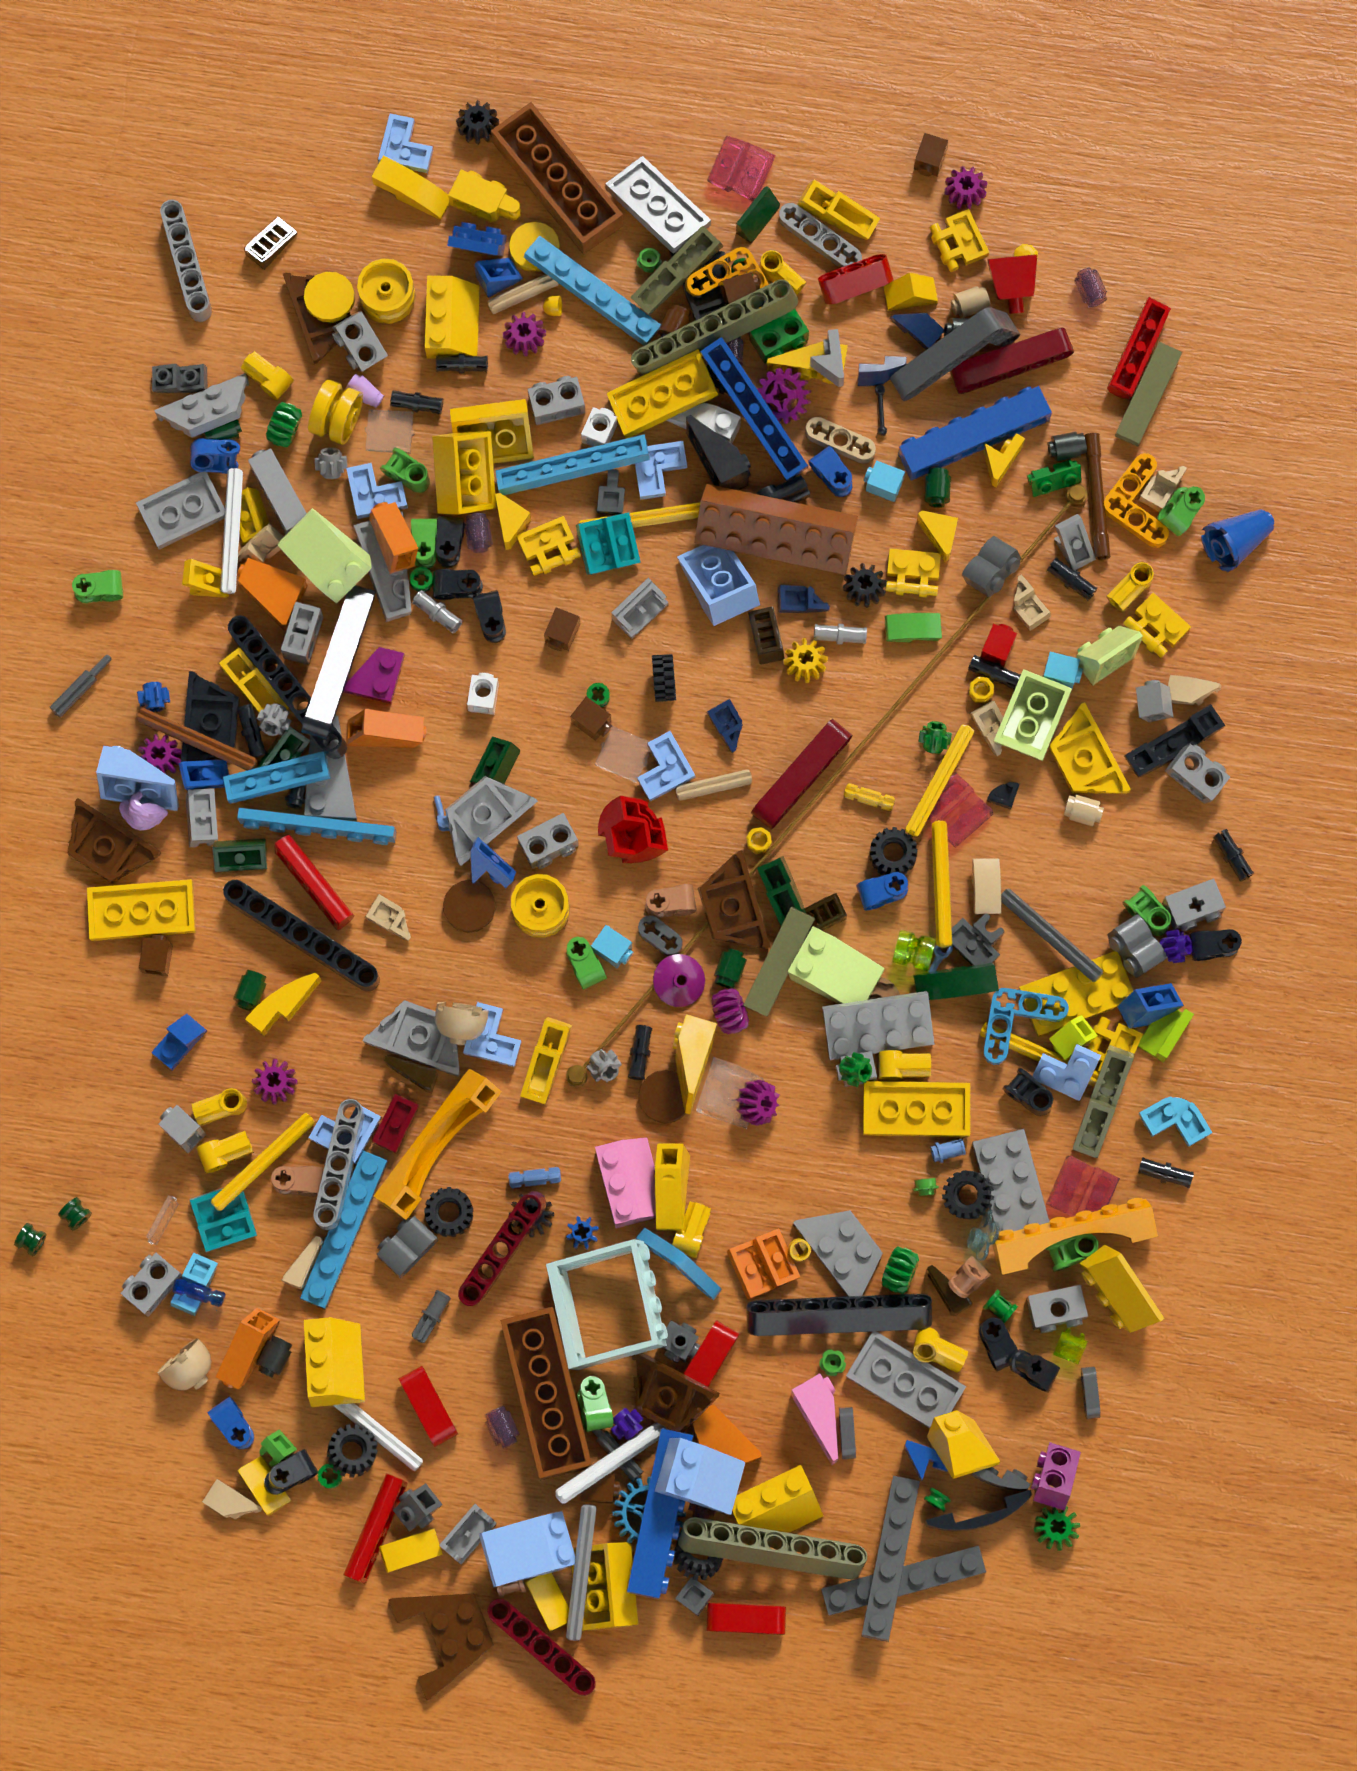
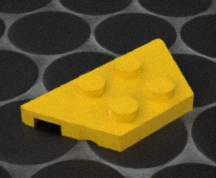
[1049,702,1131,794]

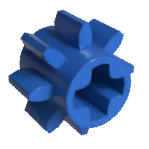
[137,682,170,712]
[566,1216,599,1250]

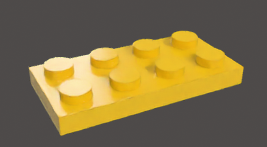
[606,349,719,439]
[87,879,196,941]
[1018,951,1133,1037]
[863,1081,970,1137]

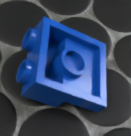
[447,222,507,256]

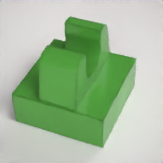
[259,1429,297,1467]

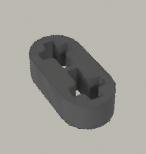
[638,915,682,957]
[1081,1367,1100,1419]
[839,1407,856,1459]

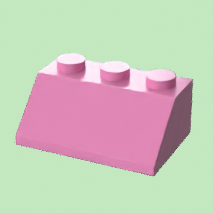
[595,1138,656,1228]

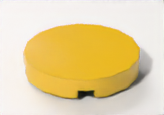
[509,222,560,272]
[304,272,355,322]

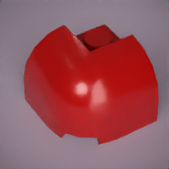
[598,796,668,864]

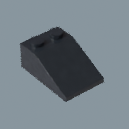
[686,415,751,490]

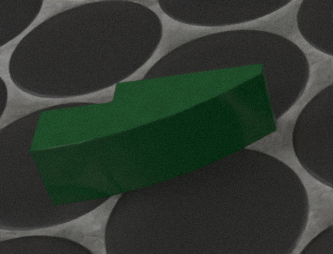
[757,856,812,932]
[913,963,999,1000]

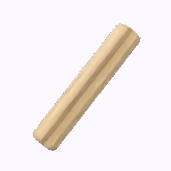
[488,274,559,314]
[676,769,752,801]

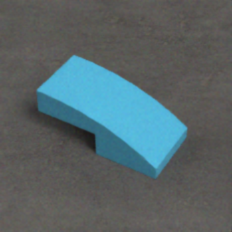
[170,1253,218,1316]

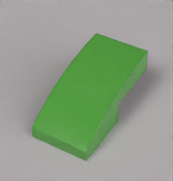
[885,613,942,643]

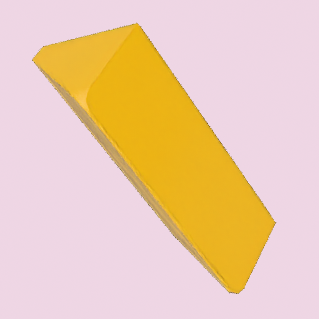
[239,487,270,545]
[237,1456,291,1516]
[526,1573,569,1632]

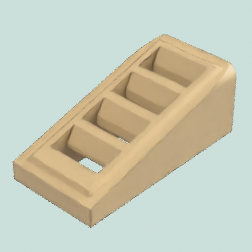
[282,1236,324,1291]

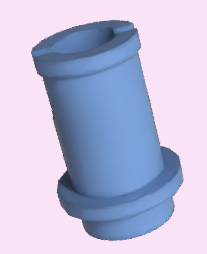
[930,1138,966,1163]

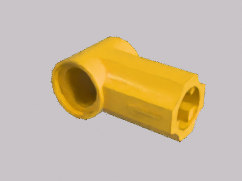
[759,250,806,295]
[241,351,294,401]
[1106,562,1154,612]
[879,1050,931,1081]
[192,1088,247,1126]
[196,1131,254,1174]
[672,1201,711,1259]
[913,1328,968,1373]

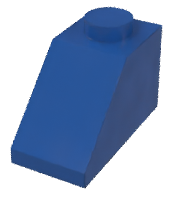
[1117,983,1184,1029]

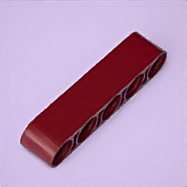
[949,328,1074,394]
[751,718,853,830]
[458,1192,546,1306]
[487,1599,596,1696]

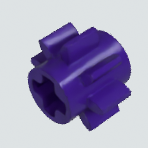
[1160,930,1192,963]
[611,1408,643,1441]

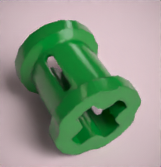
[983,1289,1018,1324]

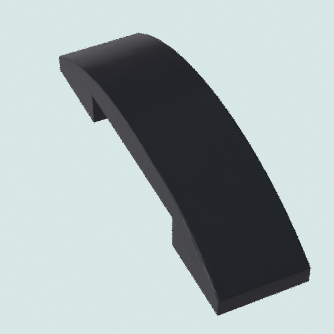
[1124,704,1225,778]
[925,1490,1032,1532]

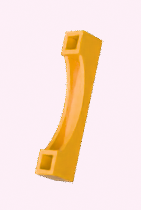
[373,1069,502,1220]
[991,1198,1158,1275]

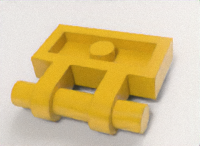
[929,209,990,272]
[516,516,581,576]
[886,549,941,598]
[1123,593,1191,658]
[1085,1017,1143,1072]

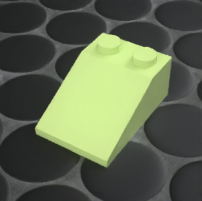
[278,508,372,603]
[1076,626,1143,685]
[994,669,1072,761]
[788,926,885,1004]

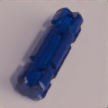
[173,1279,226,1307]

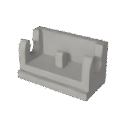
[611,578,669,639]
[186,789,218,847]
[439,1504,497,1565]

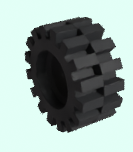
[652,654,676,702]
[870,827,918,875]
[942,1170,994,1219]
[424,1187,473,1237]
[327,1424,378,1478]
[673,1534,723,1580]

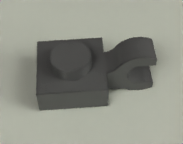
[597,469,625,515]

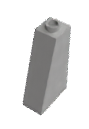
[248,448,307,534]

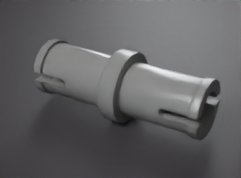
[412,590,463,634]
[814,624,867,644]

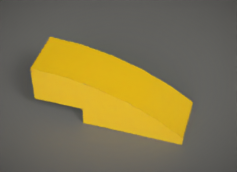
[372,155,449,220]
[797,180,880,240]
[217,647,289,713]
[245,973,321,1036]
[520,1017,572,1104]

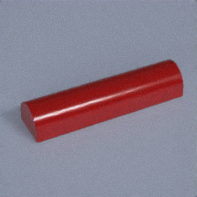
[1107,297,1171,399]
[275,835,354,931]
[343,1473,408,1584]

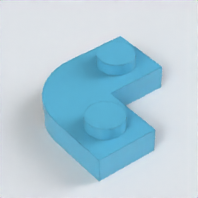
[1138,1097,1212,1147]

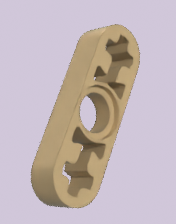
[806,417,876,464]

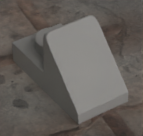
[810,329,844,387]
[1055,514,1096,571]

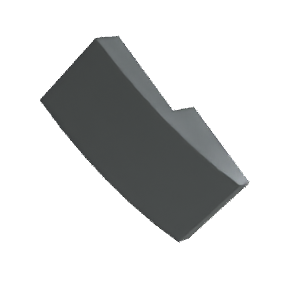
[152,364,208,393]
[971,1467,1031,1491]

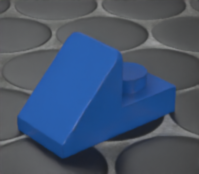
[179,760,229,791]
[471,837,516,888]
[151,1014,207,1071]
[904,1440,948,1481]

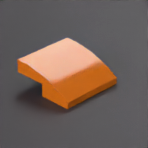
[727,1228,800,1300]

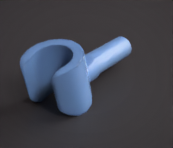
[434,796,450,831]
[928,945,953,972]

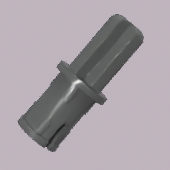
[411,1290,451,1343]

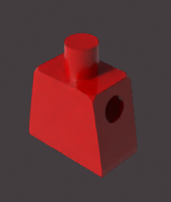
[987,254,1037,314]

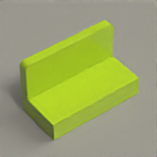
[1138,1009,1194,1063]

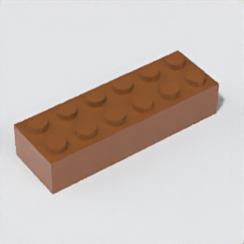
[491,102,624,255]
[694,484,858,575]
[500,1307,592,1481]

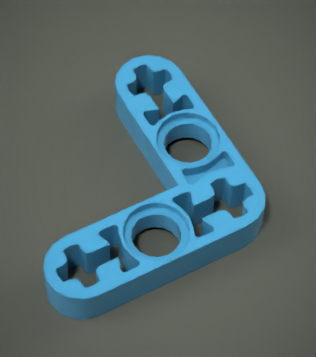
[984,988,1069,1065]
[636,1227,722,1300]

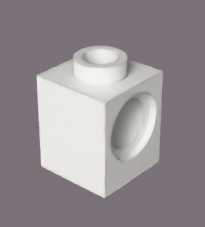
[581,407,617,447]
[467,673,499,715]

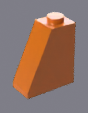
[369,502,418,574]
[237,558,308,631]
[346,709,426,748]
[216,1308,280,1389]
[692,1405,762,1465]

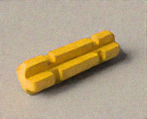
[844,783,895,811]

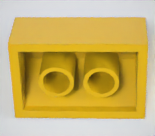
[425,276,480,359]
[450,399,534,464]
[432,431,496,514]
[1079,1245,1165,1333]
[304,1317,365,1407]
[732,1465,823,1545]
[571,1542,638,1631]

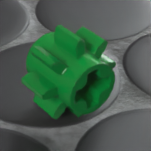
[918,721,952,754]
[839,1052,872,1087]

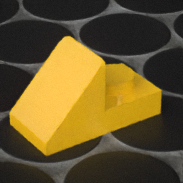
[983,433,1025,488]
[182,559,229,598]

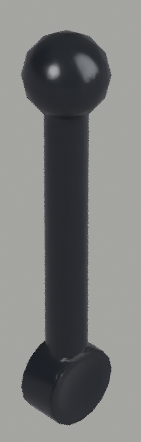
[875,385,887,436]

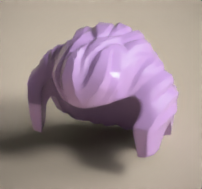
[119,792,168,831]

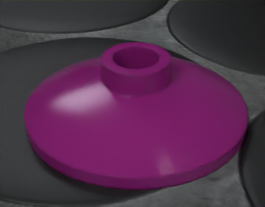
[653,954,705,1007]

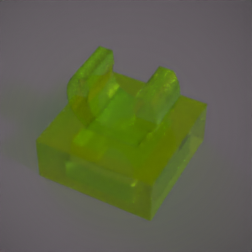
[1053,1328,1088,1364]

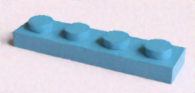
[223,751,331,804]

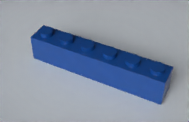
[700,337,808,481]
[898,386,1052,481]
[627,1429,696,1599]

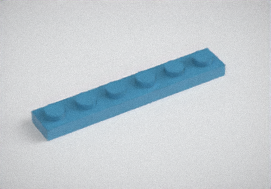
[524,236,661,346]
[496,434,650,495]
[237,808,397,845]
[300,1151,388,1309]

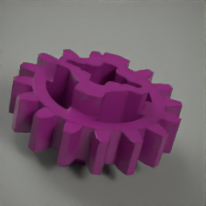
[756,368,811,424]

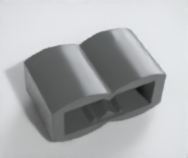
[962,536,1021,597]
[1107,914,1167,978]
[377,1216,438,1279]

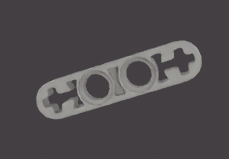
[779,203,862,268]

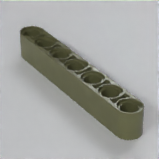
[631,280,798,376]
[678,1517,867,1579]

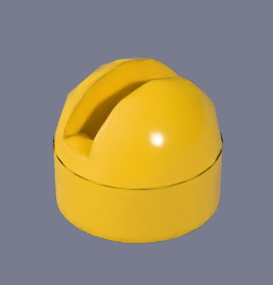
[543,296,562,316]
[788,1238,811,1261]

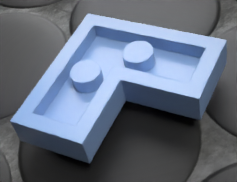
[378,114,433,173]
[635,441,687,500]
[346,463,408,519]
[637,731,695,802]
[463,1002,522,1067]
[1033,1044,1101,1101]
[308,1106,382,1164]

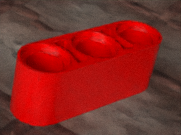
[818,254,894,305]
[684,1320,740,1387]
[398,1366,458,1447]
[706,1603,786,1635]

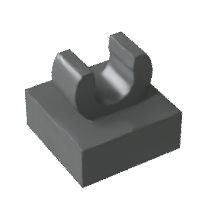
[675,1577,714,1616]

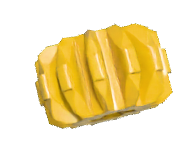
[784,638,828,683]

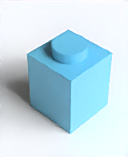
[864,460,905,502]
[1043,652,1083,688]
[591,925,633,969]

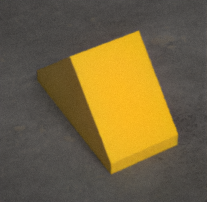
[883,273,938,311]
[495,493,531,550]
[917,511,958,562]

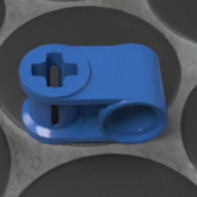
[190,438,240,474]
[808,446,853,497]
[856,872,908,911]
[207,1396,254,1449]

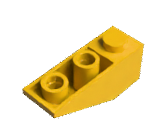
[767,341,848,384]
[655,1144,690,1231]

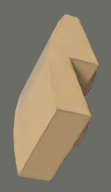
[972,858,1001,914]

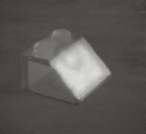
[697,1057,764,1129]

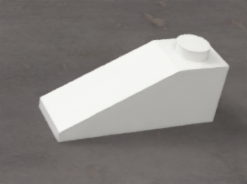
[666,403,741,444]

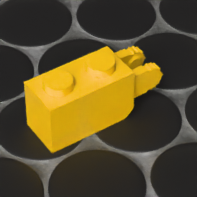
[448,169,521,223]

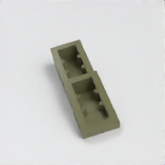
[630,225,724,315]
[1115,342,1182,446]
[743,907,815,1016]
[1072,1045,1134,1158]

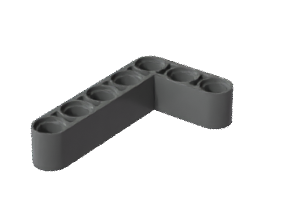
[890,307,1021,401]

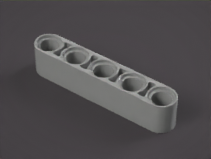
[160,200,212,322]
[314,1099,364,1230]

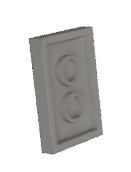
[136,472,225,549]

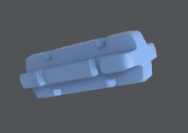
[509,1167,561,1188]

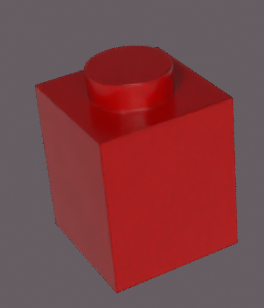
[980,623,1017,667]

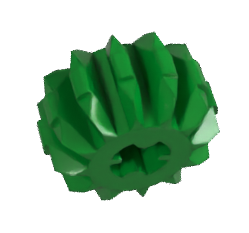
[266,402,302,448]
[881,1246,919,1294]
[1034,1506,1080,1551]

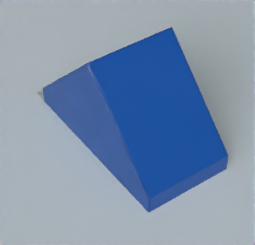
[474,258,523,298]

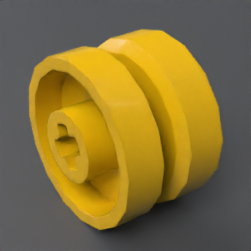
[357,259,416,324]
[308,380,363,445]
[511,874,570,938]

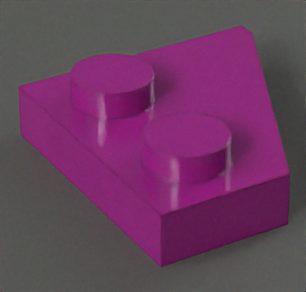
[343,647,405,704]

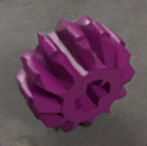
[944,166,987,210]
[503,312,546,357]
[138,734,182,775]
[711,988,749,1034]
[252,1059,298,1105]
[736,1080,780,1126]

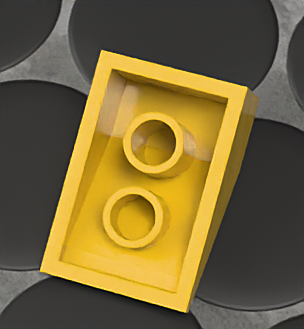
[672,1014,717,1114]

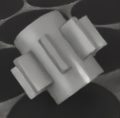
[315,448,347,479]
[257,704,292,736]
[587,1049,622,1083]

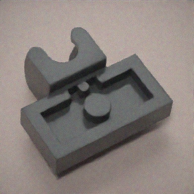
[952,914,1005,966]

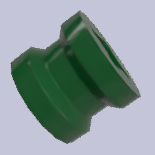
[58,1197,92,1231]
[14,1223,47,1257]

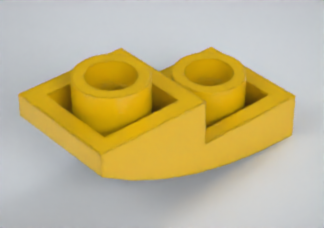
[379,1528,443,1573]

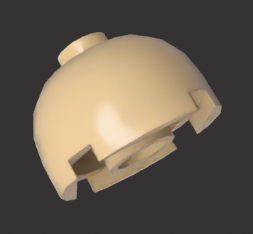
[435,1002,489,1045]
[157,1338,212,1390]

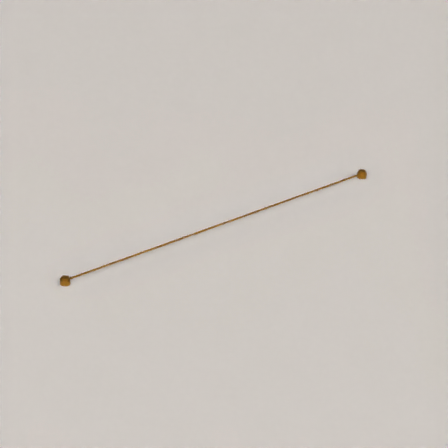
[566,484,1087,1088]

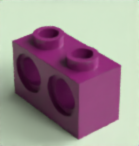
[1031,1442,1081,1510]

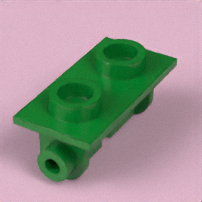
[1027,459,1082,497]

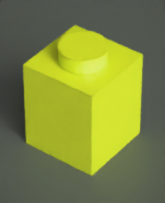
[1049,1015,1098,1060]

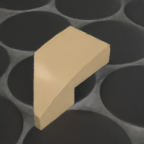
[1139,466,1187,512]
[238,524,284,563]
[1014,574,1051,631]
[1168,675,1221,706]
[970,701,1003,756]
[365,894,411,941]
[202,1479,262,1519]

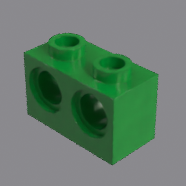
[749,309,809,364]

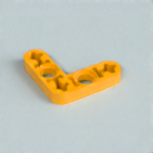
[685,247,769,309]
[1104,453,1169,548]

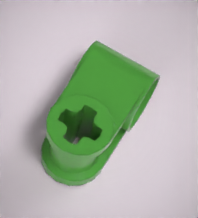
[380,447,430,493]
[1158,486,1205,536]
[411,518,438,569]
[72,570,124,603]
[1122,885,1171,936]
[566,937,607,990]
[1046,1233,1098,1272]
[577,1376,613,1432]

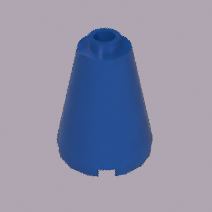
[1201,509,1274,572]

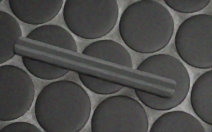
[1001,889,1103,982]

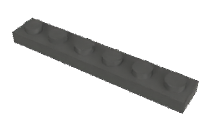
[862,1476,920,1642]
[821,1546,986,1616]

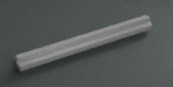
[566,1504,596,1641]

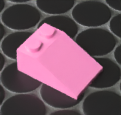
[791,1374,838,1465]

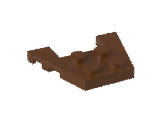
[389,1593,494,1701]

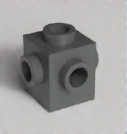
[661,1320,701,1363]
[393,1483,442,1532]

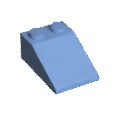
[677,545,760,626]
[96,746,179,811]
[655,1438,745,1515]
[479,1511,575,1587]

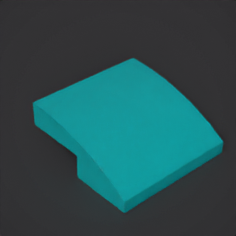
[575,512,641,575]
[190,1188,257,1252]

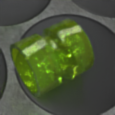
[892,929,936,971]

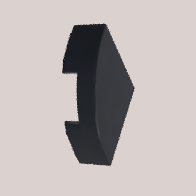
[987,782,1020,809]

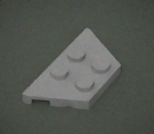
[154,373,249,437]
[445,776,538,866]
[363,1000,460,1077]
[793,1210,883,1296]

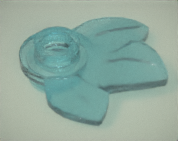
[967,1209,1000,1261]

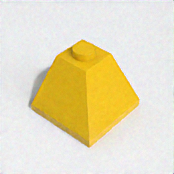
[927,1410,1000,1479]

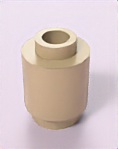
[950,286,990,318]
[1064,795,1104,826]

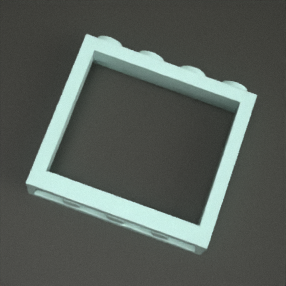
[546,1239,668,1370]

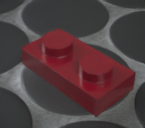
[372,1094,420,1154]

